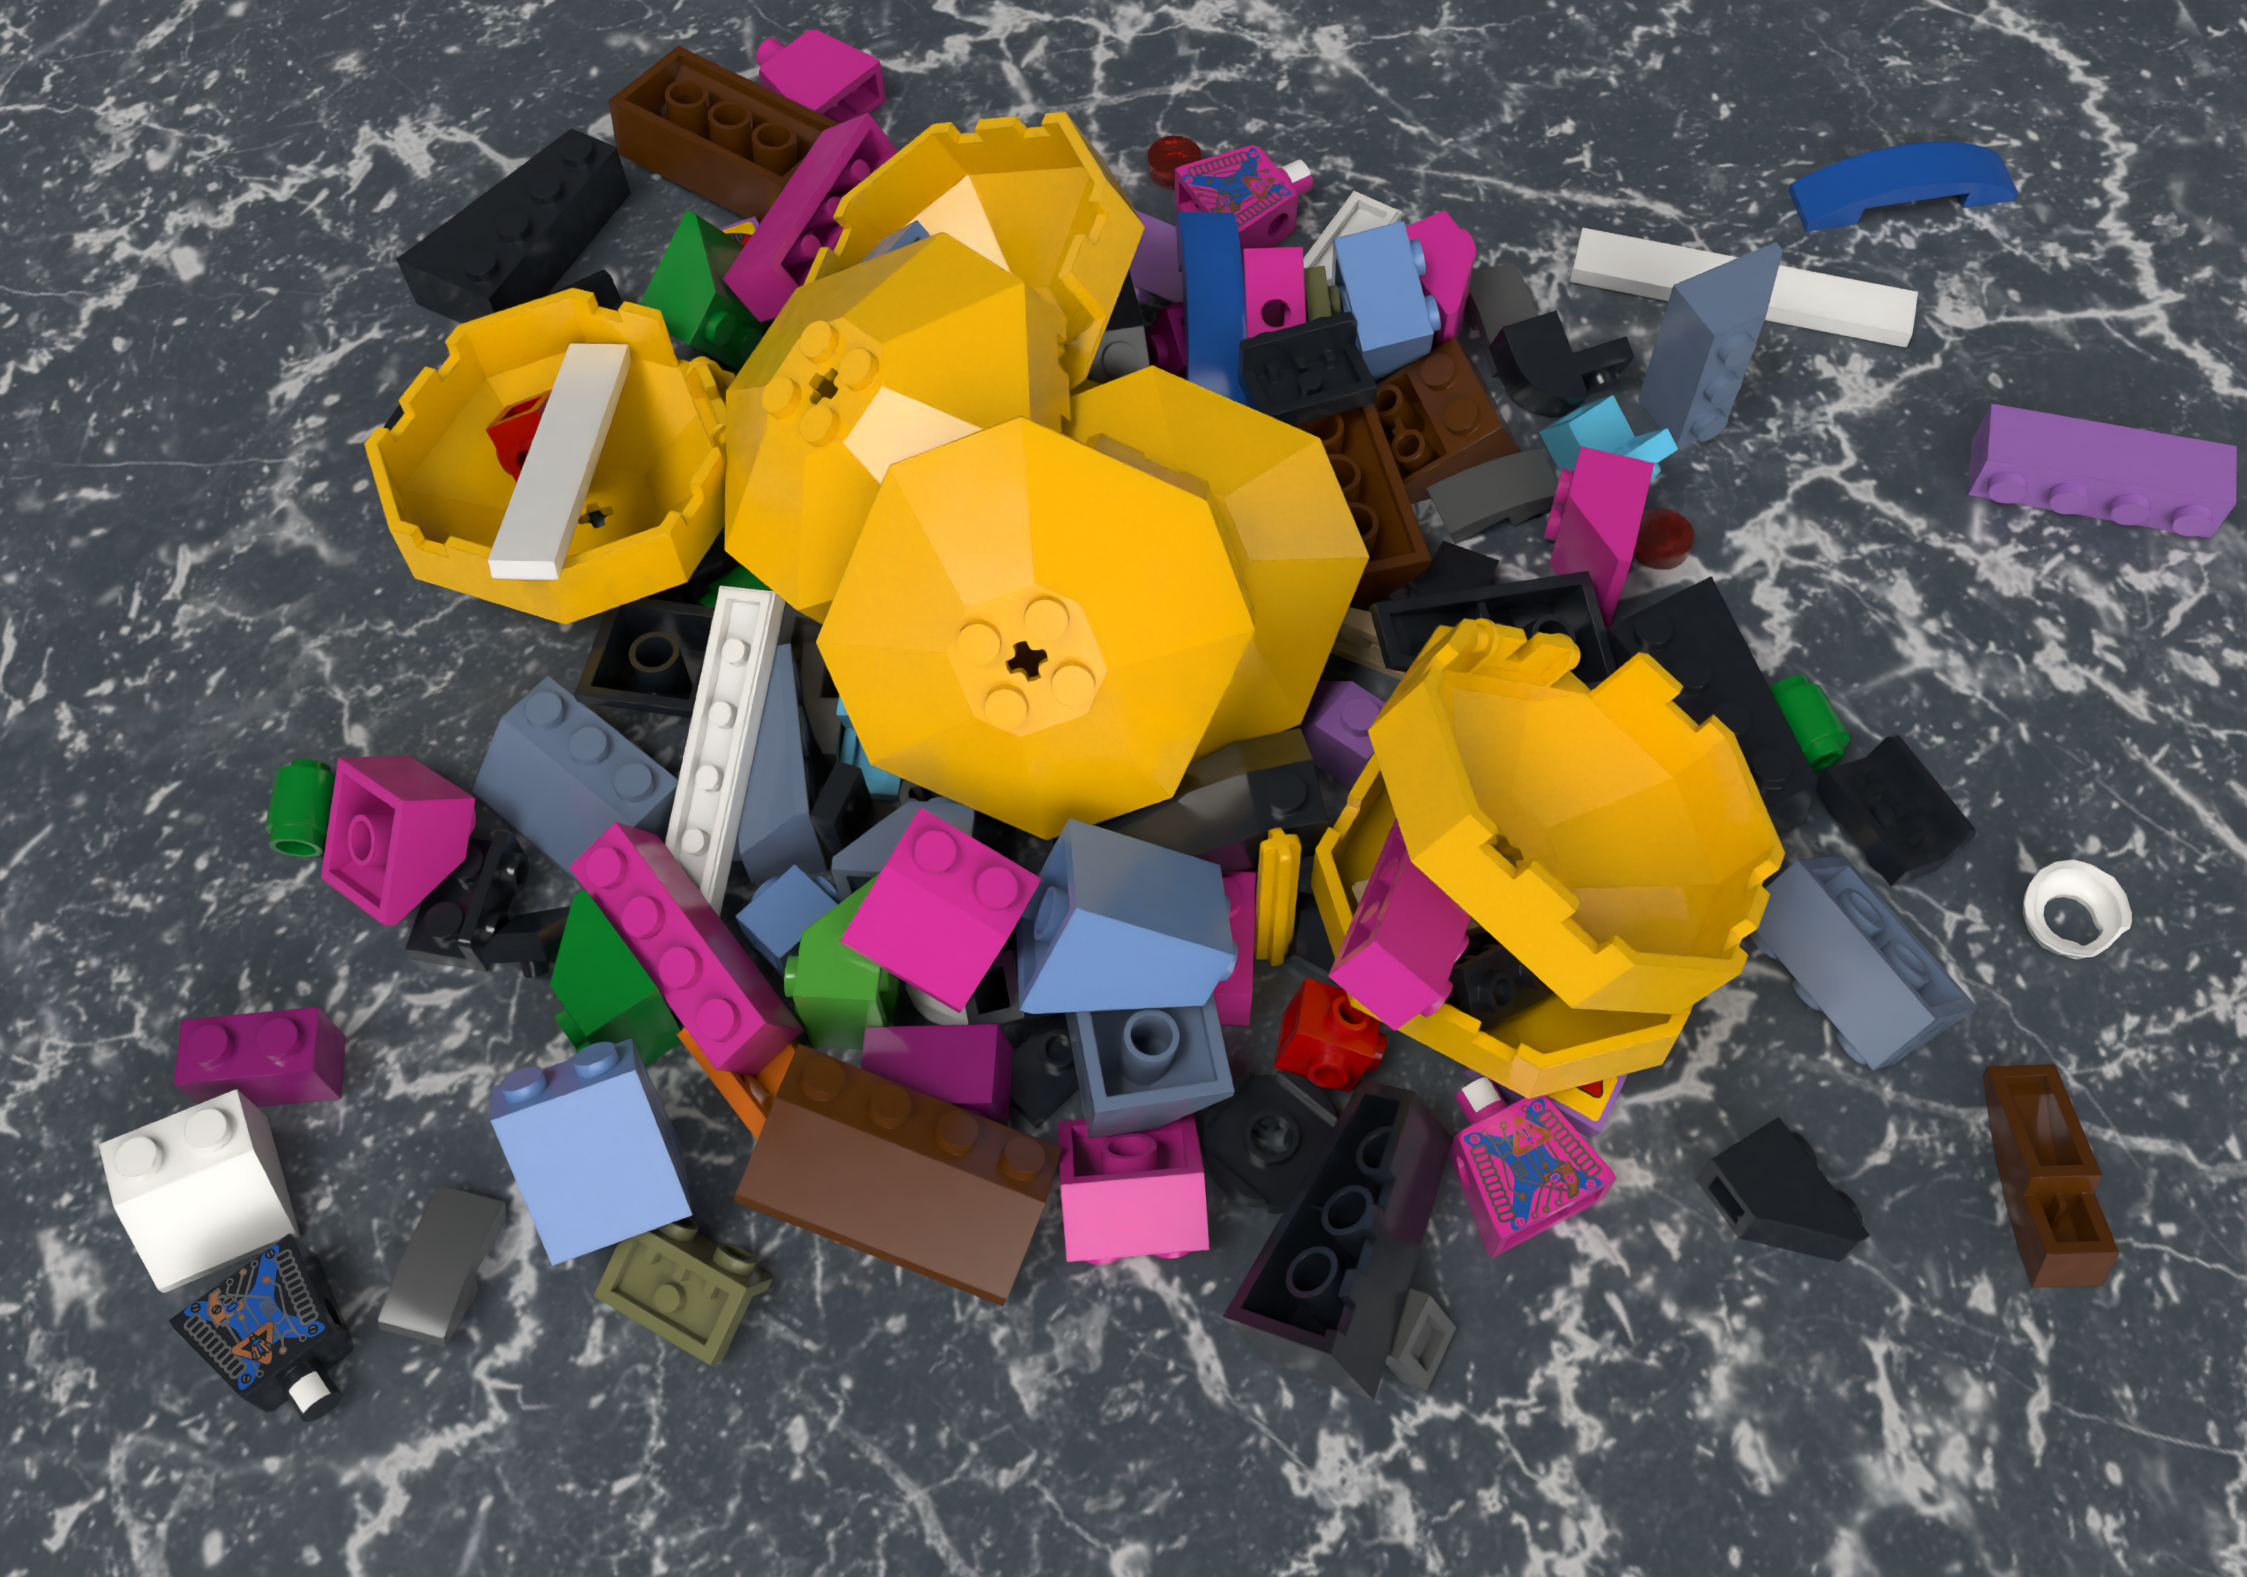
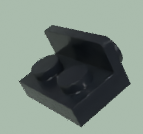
[405,828,529,972]
[1445,931,1555,1032]

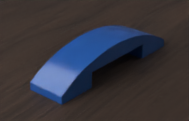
[1788,142,2018,232]
[1176,212,1246,405]

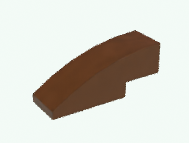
[1983,1064,2119,1288]

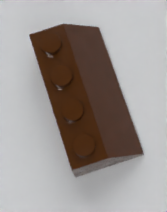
[609,46,840,224]
[1245,400,1432,611]
[733,1044,1062,1306]

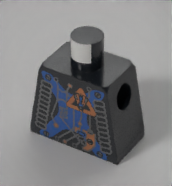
[169,1233,354,1422]

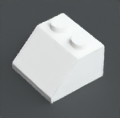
[99,1089,301,1293]

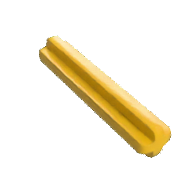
[1253,828,1301,967]

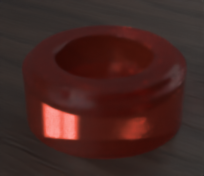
[1148,135,1201,189]
[1633,509,1694,570]

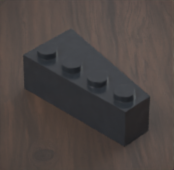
[396,128,631,324]
[1607,576,1818,837]
[1223,1080,1453,1400]

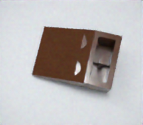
[1374,337,1522,504]

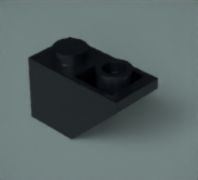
[1696,1117,1870,1262]

